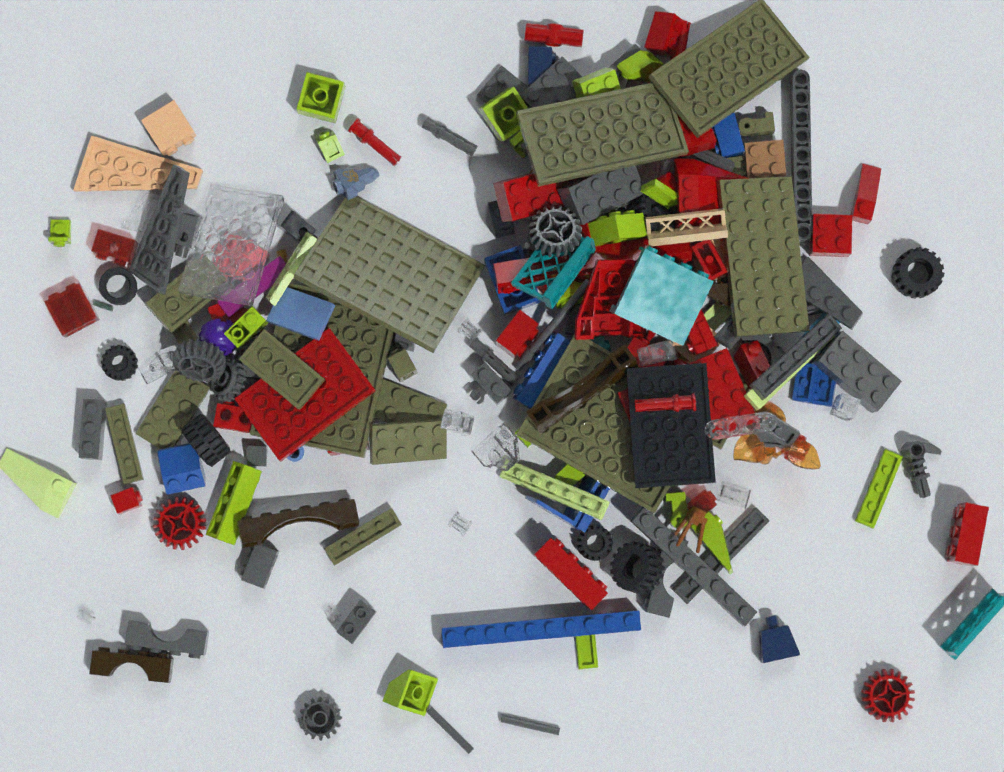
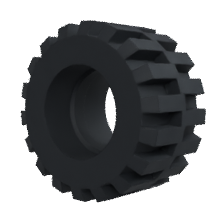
[625,194,676,239]
[892,247,945,299]
[181,414,231,467]
[610,541,665,594]

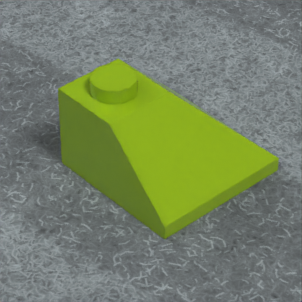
[383,669,438,716]

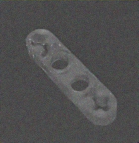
[705,412,778,440]

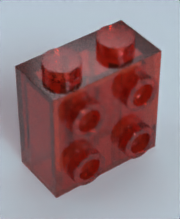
[44,283,100,338]

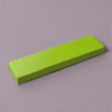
[855,449,903,529]

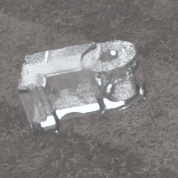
[637,340,677,366]

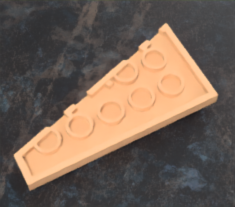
[73,136,203,192]

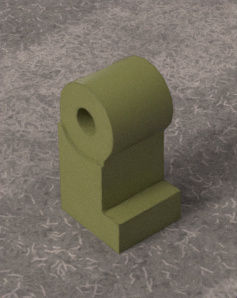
[738,112,775,137]

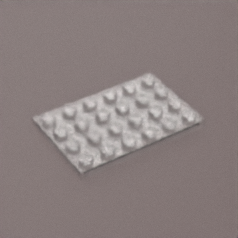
[178,184,285,306]

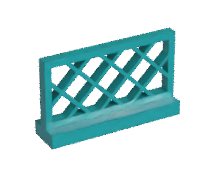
[511,229,596,309]
[939,588,1004,660]

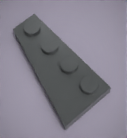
[802,257,863,330]

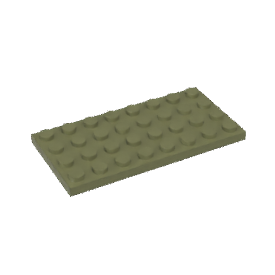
[649,0,810,138]
[516,83,689,186]
[717,176,810,337]

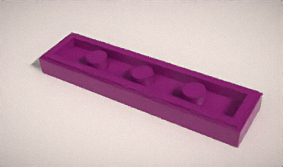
[217,256,286,318]

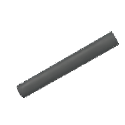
[427,707,474,754]
[501,714,560,736]

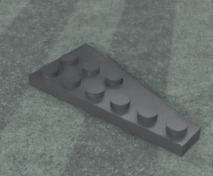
[128,164,190,295]

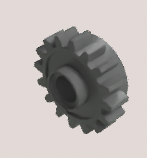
[210,359,247,402]
[298,696,343,741]

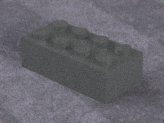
[557,166,644,225]
[812,331,902,413]

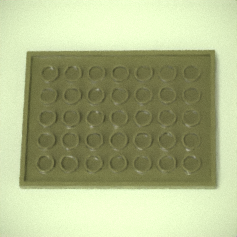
[250,283,394,458]
[517,335,670,514]

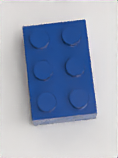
[484,245,541,316]

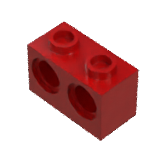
[213,401,252,433]

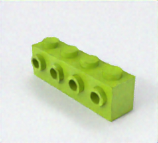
[206,461,262,545]

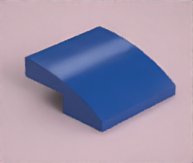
[792,363,836,407]

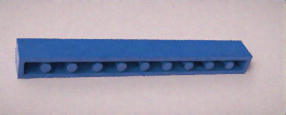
[442,610,641,648]

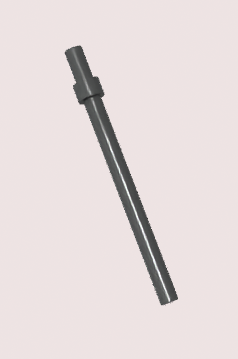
[514,279,589,371]

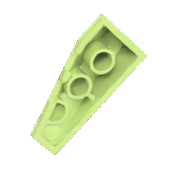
[0,448,77,519]

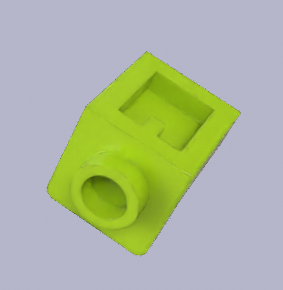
[315,130,345,163]
[509,131,526,158]
[48,219,71,247]

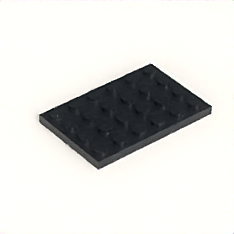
[626,363,716,489]

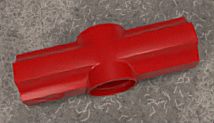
[524,23,584,47]

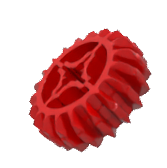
[153,497,207,550]
[861,669,915,722]

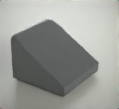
[247,446,268,467]

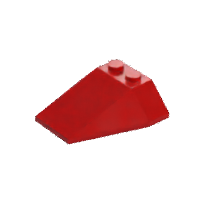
[674,159,749,229]
[574,259,647,340]

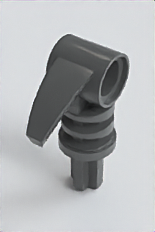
[901,441,942,498]

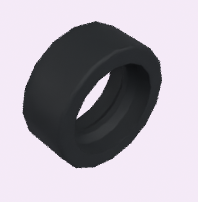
[99,267,138,305]

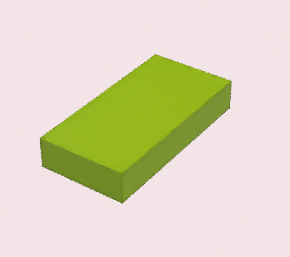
[641,179,678,209]
[575,635,598,669]

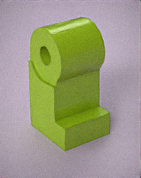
[665,492,688,529]

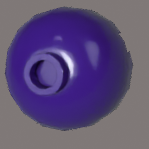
[198,319,236,356]

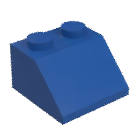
[158,443,206,495]

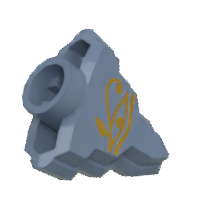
[332,168,379,200]

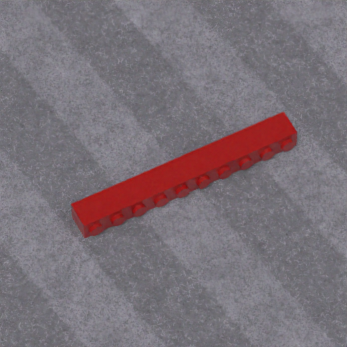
[494,238,692,294]

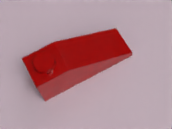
[850,164,882,225]

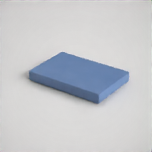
[266,287,335,341]

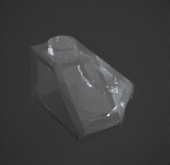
[471,422,520,471]

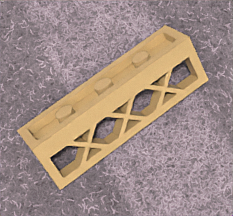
[645,208,728,247]

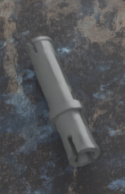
[422,117,478,157]
[469,338,520,386]

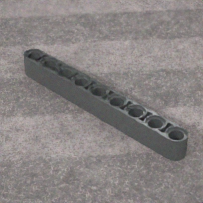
[790,69,813,243]

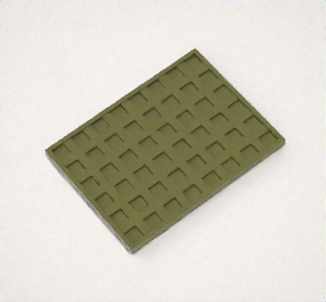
[294,196,485,353]

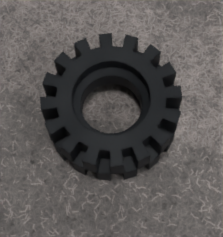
[101,345,138,381]
[577,525,613,561]

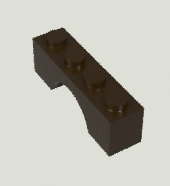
[89,647,174,683]

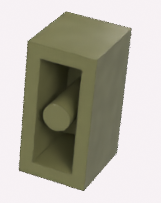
[388,348,417,383]

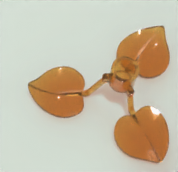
[733,402,821,470]

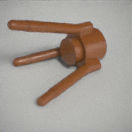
[674,506,708,553]

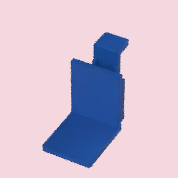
[525,475,610,533]

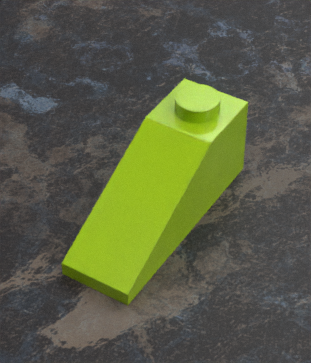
[691,512,733,575]

